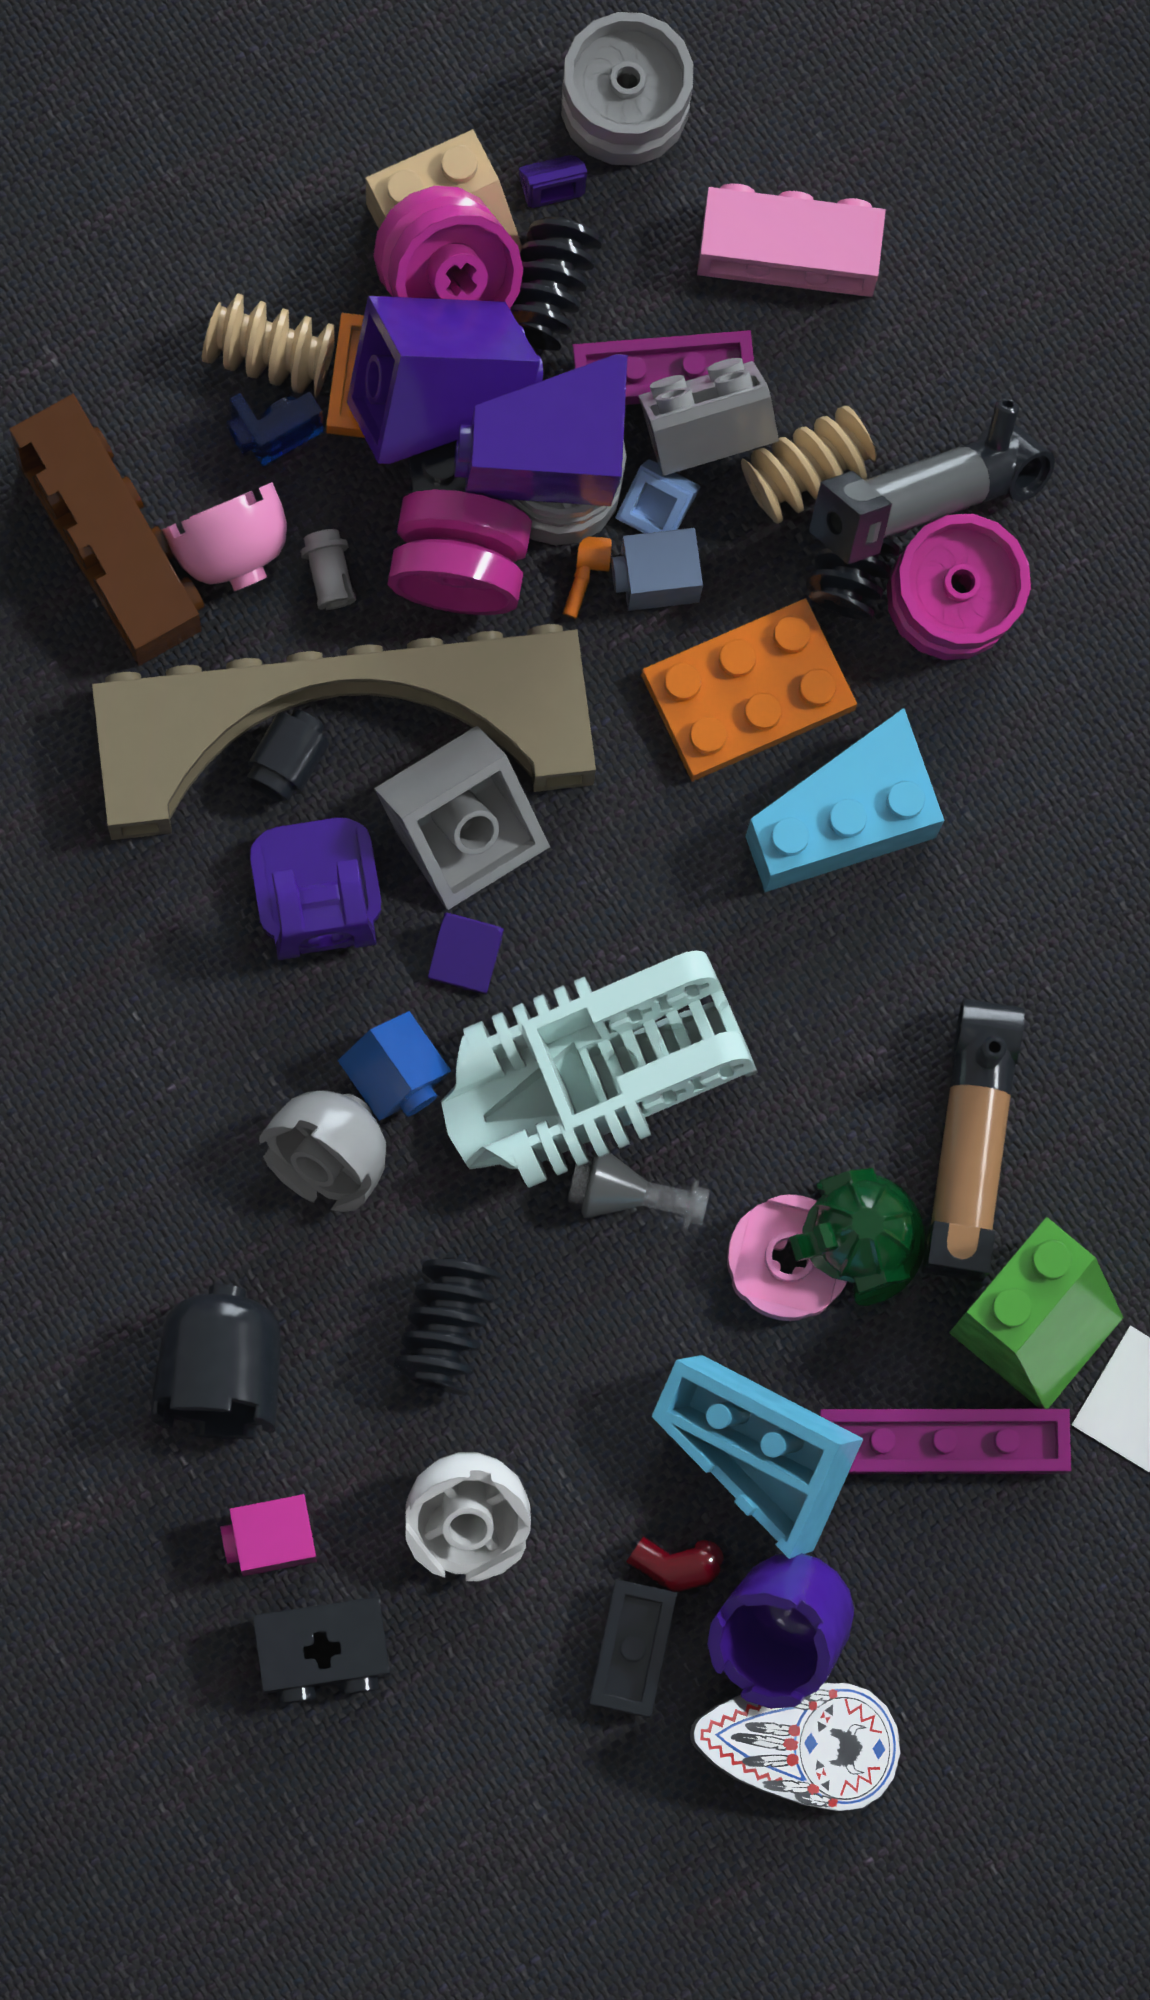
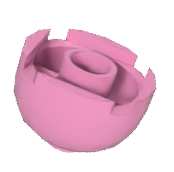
[162,482,287,591]

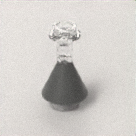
[568,1152,710,1229]

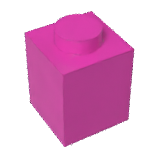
[220,1494,317,1576]

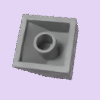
[374,726,550,910]

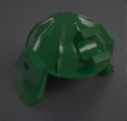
[789,1168,925,1306]

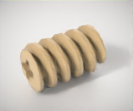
[202,293,335,398]
[741,406,877,524]

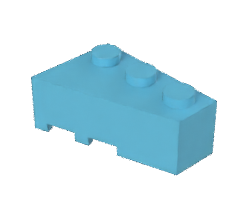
[746,708,944,892]
[652,1355,863,1559]

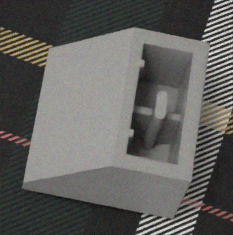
[638,358,779,476]

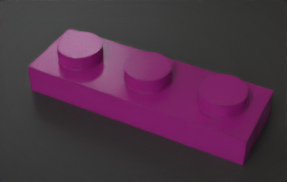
[572,330,754,405]

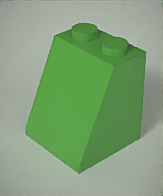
[949,1217,1123,1409]

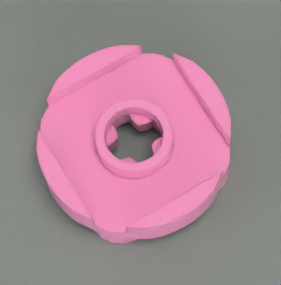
[727,1195,847,1321]

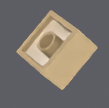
[366,129,522,252]

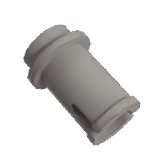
[300,529,356,610]

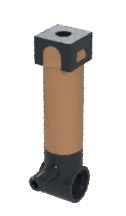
[921,998,1025,1282]

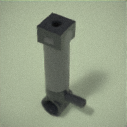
[809,399,1055,564]

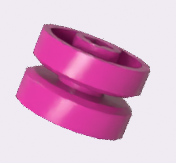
[373,186,523,309]
[388,489,532,615]
[887,514,1031,660]

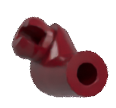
[626,1536,724,1592]

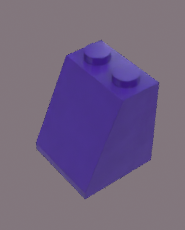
[347,296,543,464]
[454,354,628,506]

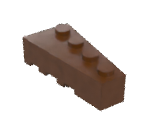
[9,393,205,666]

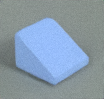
[615,460,700,533]

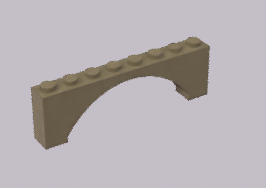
[92,624,596,840]

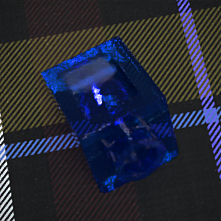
[226,392,324,466]

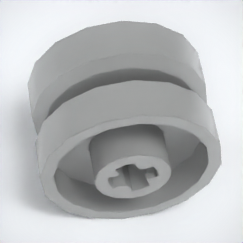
[561,12,693,166]

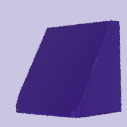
[519,155,587,208]
[428,913,504,995]

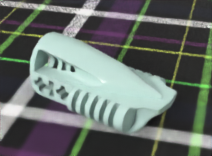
[441,951,758,1188]

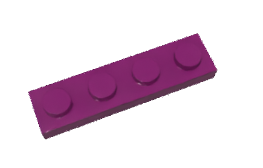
[818,1409,1071,1474]

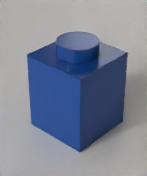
[338,1011,451,1121]

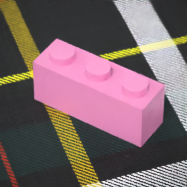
[697,184,886,297]

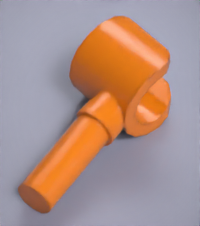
[562,536,612,619]

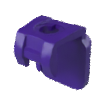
[250,818,382,960]

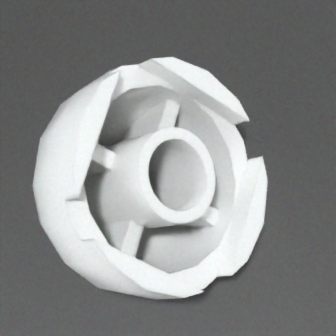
[406,1452,531,1581]

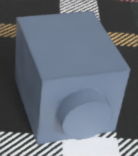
[611,528,703,611]

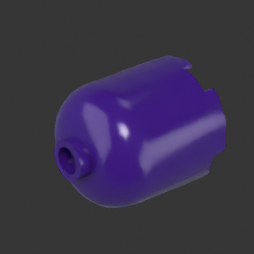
[707,1553,854,1709]

